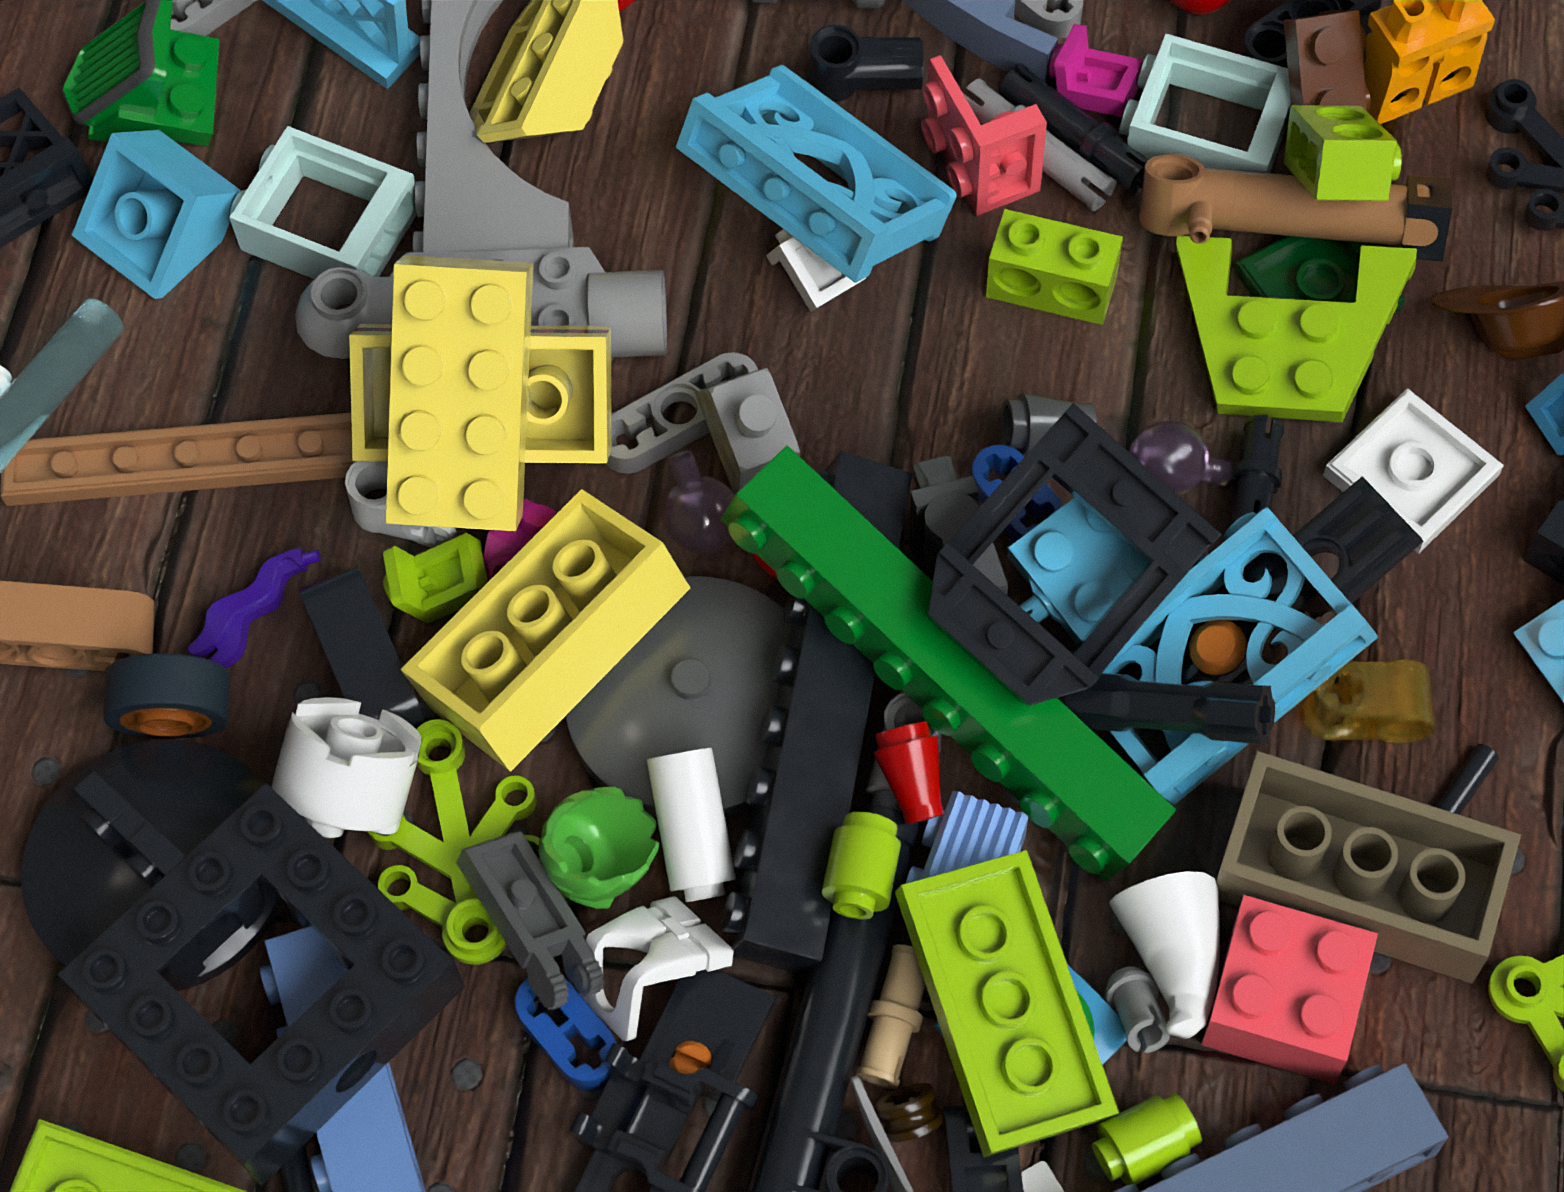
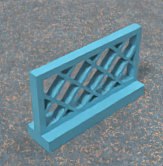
[263,0,421,90]

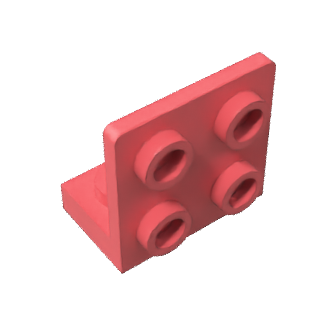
[921,55,1047,216]

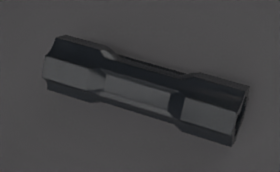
[1064,673,1275,744]

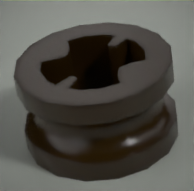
[874,1083,944,1142]

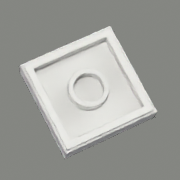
[1323,388,1504,554]

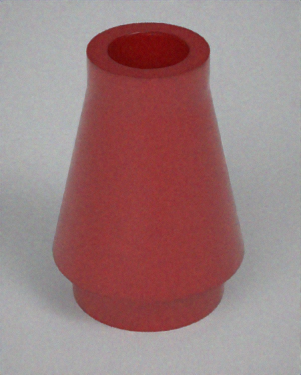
[873,722,944,825]

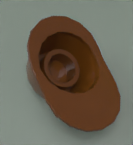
[1431,281,1564,359]

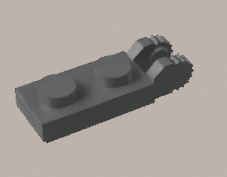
[456,831,605,1010]

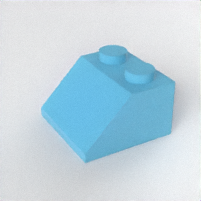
[72,130,241,299]

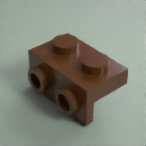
[1284,10,1371,112]

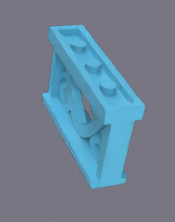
[676,65,957,283]
[1102,507,1378,805]

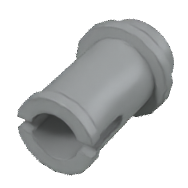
[1104,967,1170,1053]

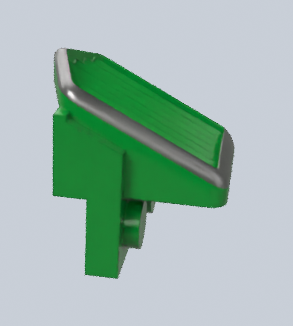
[62,0,220,147]

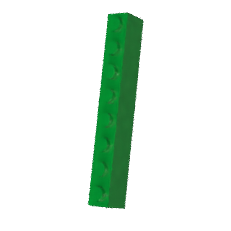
[720,445,1176,882]

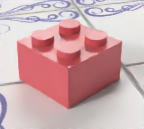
[1201,895,1378,1085]

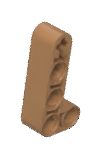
[0,581,155,671]

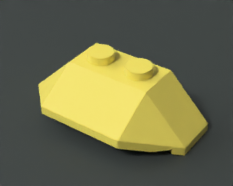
[469,0,623,143]

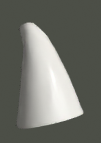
[1109,871,1220,1039]

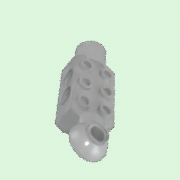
[295,247,667,362]

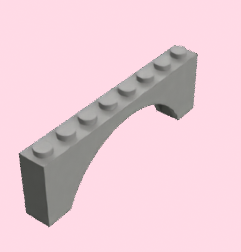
[413,0,574,252]

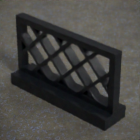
[0,87,93,248]

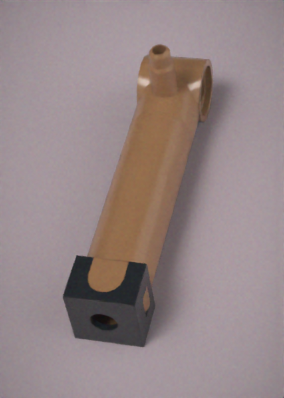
[1139,154,1452,262]

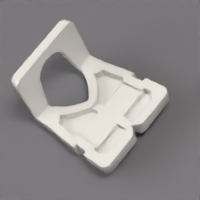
[580,896,734,1041]

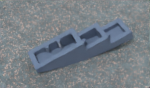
[901,0,1058,84]

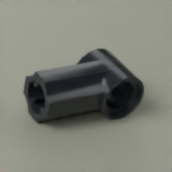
[806,24,924,102]

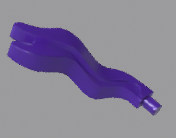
[188,548,321,668]

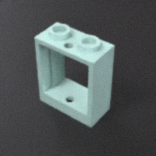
[1119,34,1291,173]
[229,126,417,279]

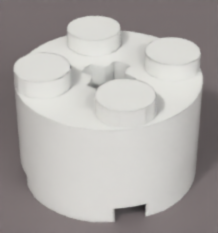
[272,697,421,838]

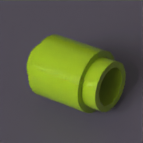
[822,812,901,919]
[1092,1093,1202,1185]

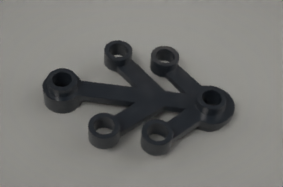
[1485,79,1564,231]

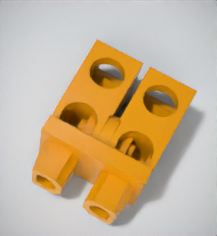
[1364,0,1495,124]

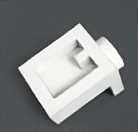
[766,229,866,312]

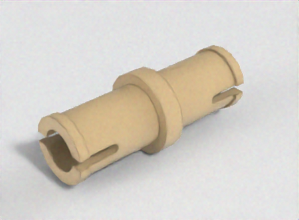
[855,944,926,1089]

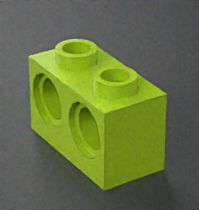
[1284,105,1402,201]
[986,209,1123,325]

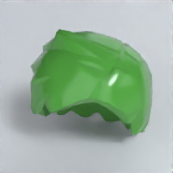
[539,786,659,909]

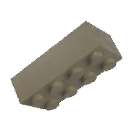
[1216,751,1521,983]

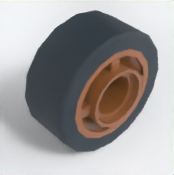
[103,653,230,739]

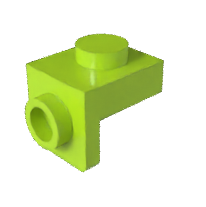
[383,532,488,624]

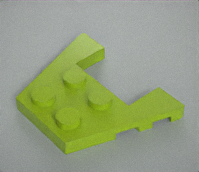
[1176,235,1417,422]

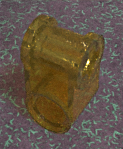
[1302,660,1435,743]

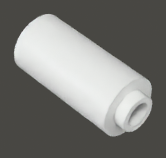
[647,748,736,902]

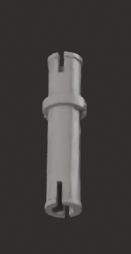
[963,78,1117,212]

